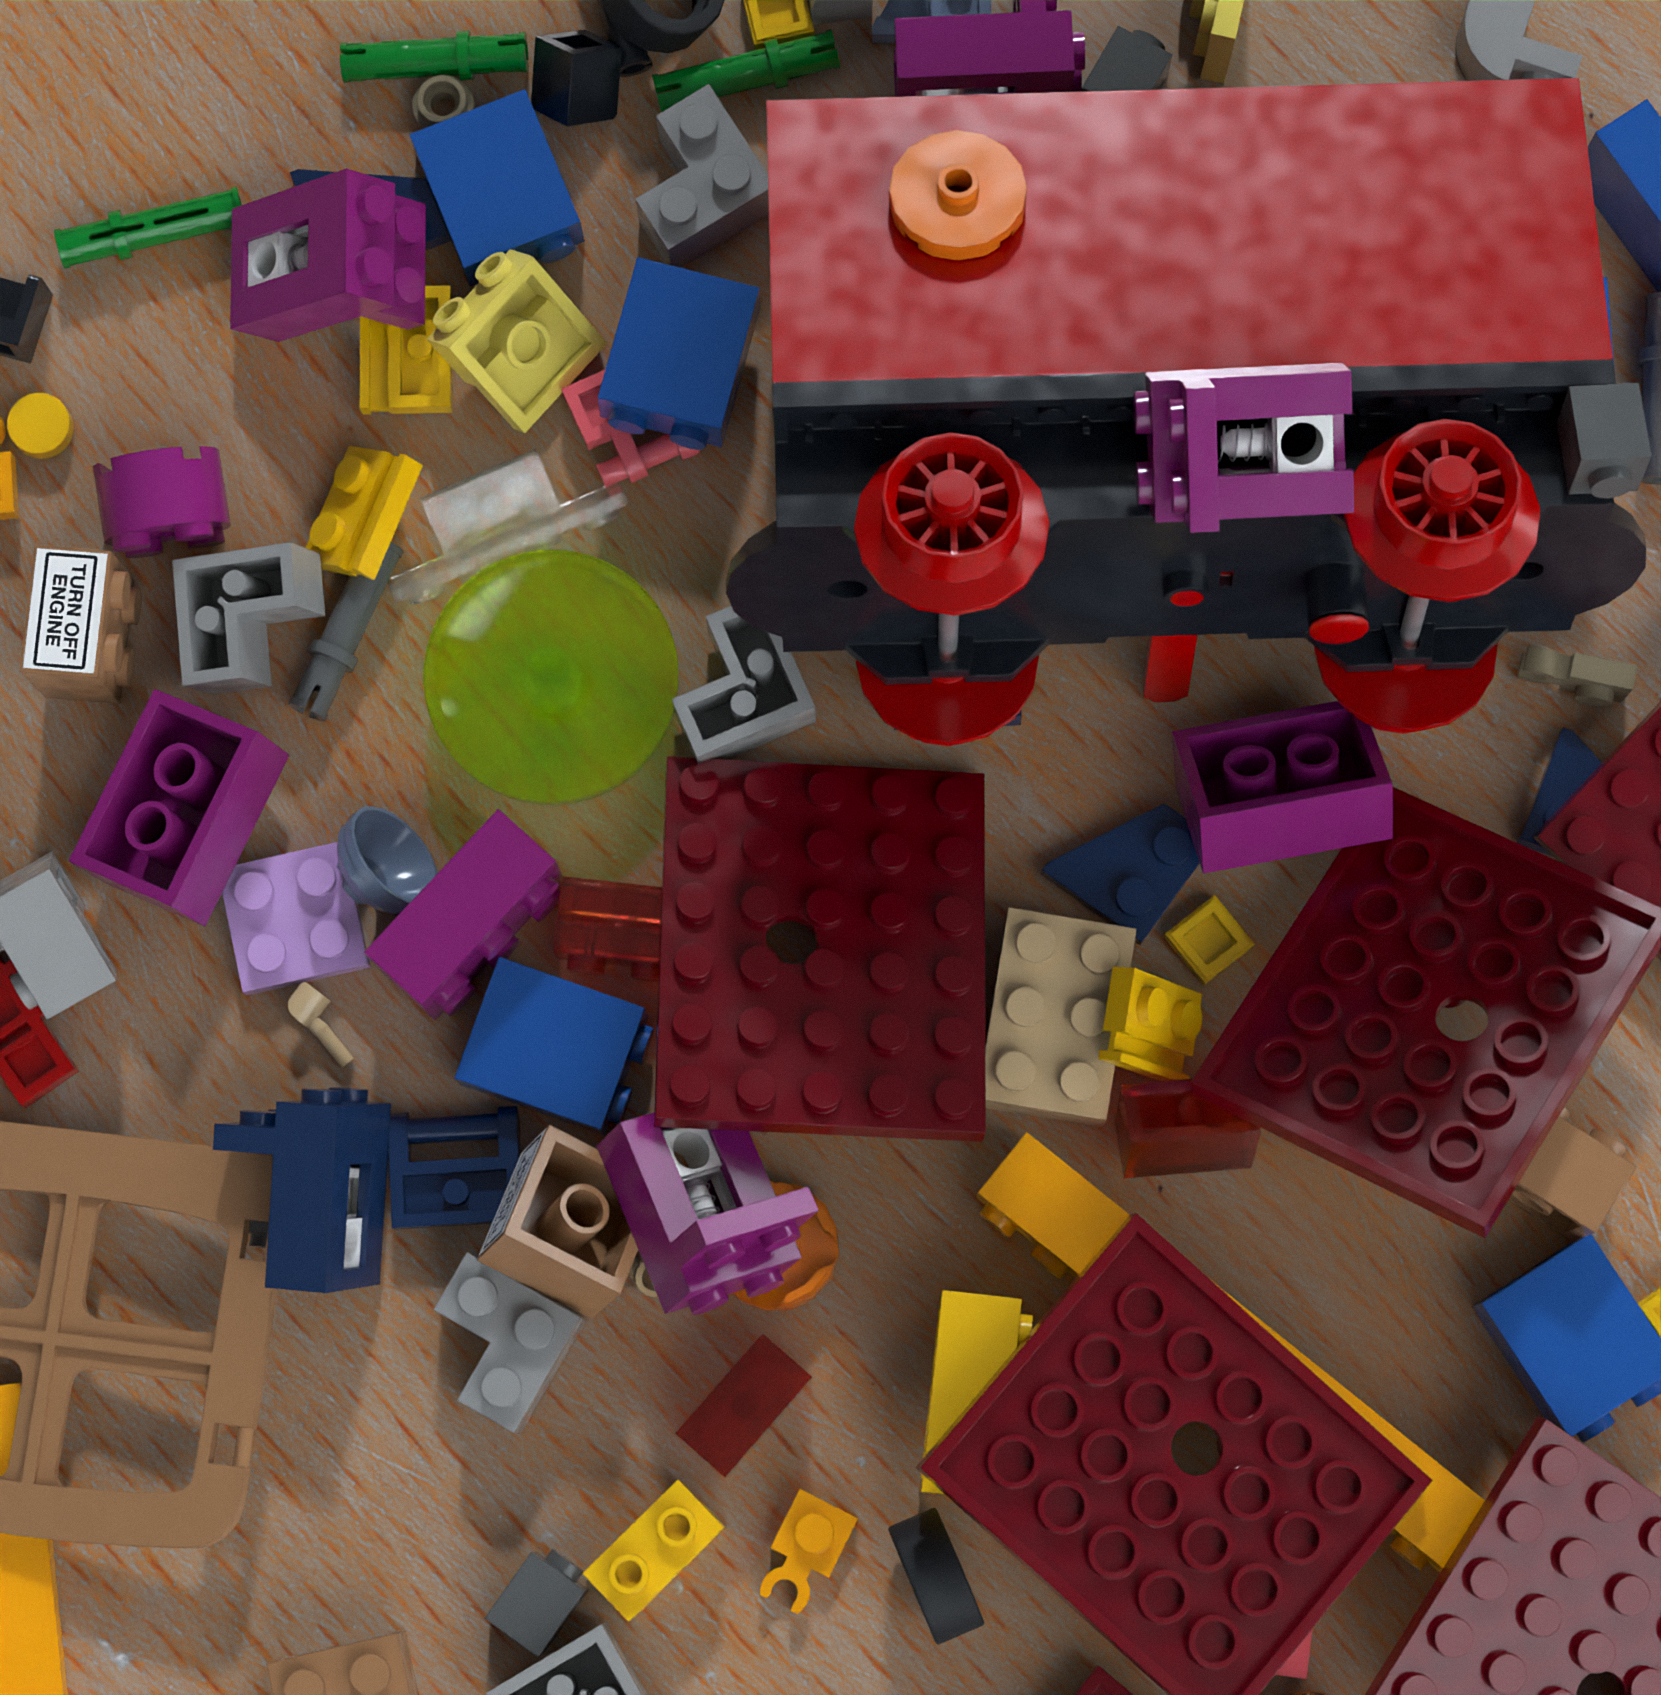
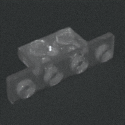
[387,449,629,604]

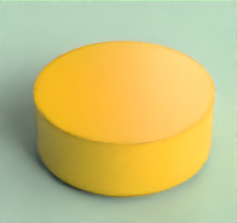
[7,393,74,459]

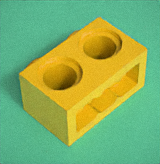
[582,1479,726,1622]

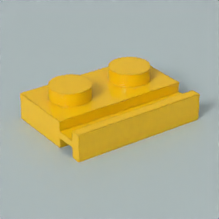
[360,285,453,415]
[305,446,423,580]
[1098,966,1203,1085]

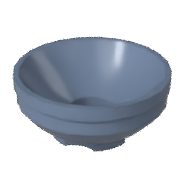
[337,806,438,915]

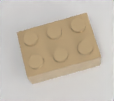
[985,907,1137,1127]

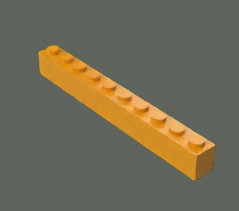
[976,1132,1485,1572]

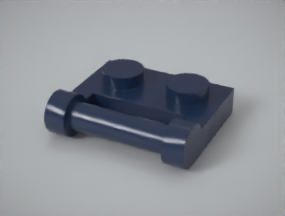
[388,1106,520,1230]

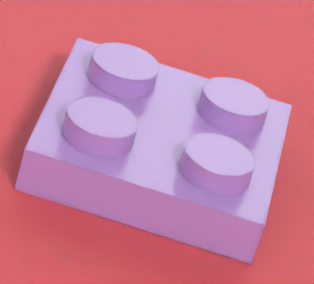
[222,842,371,996]

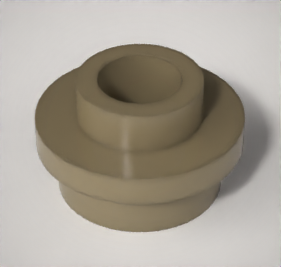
[412,75,475,129]

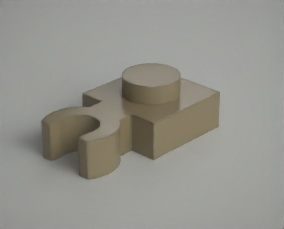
[1517,645,1638,707]

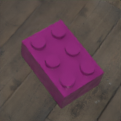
[68,689,290,927]
[1172,701,1393,874]
[364,809,565,1021]

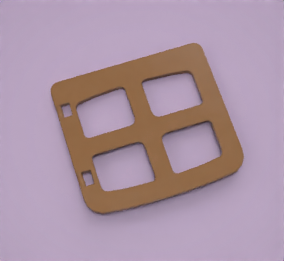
[0,1121,278,1549]

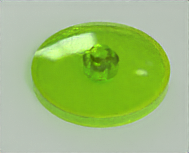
[423,550,679,805]

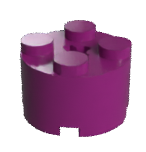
[93,446,231,558]

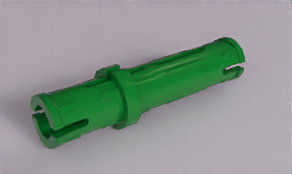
[652,29,841,112]
[340,31,529,83]
[54,187,242,269]

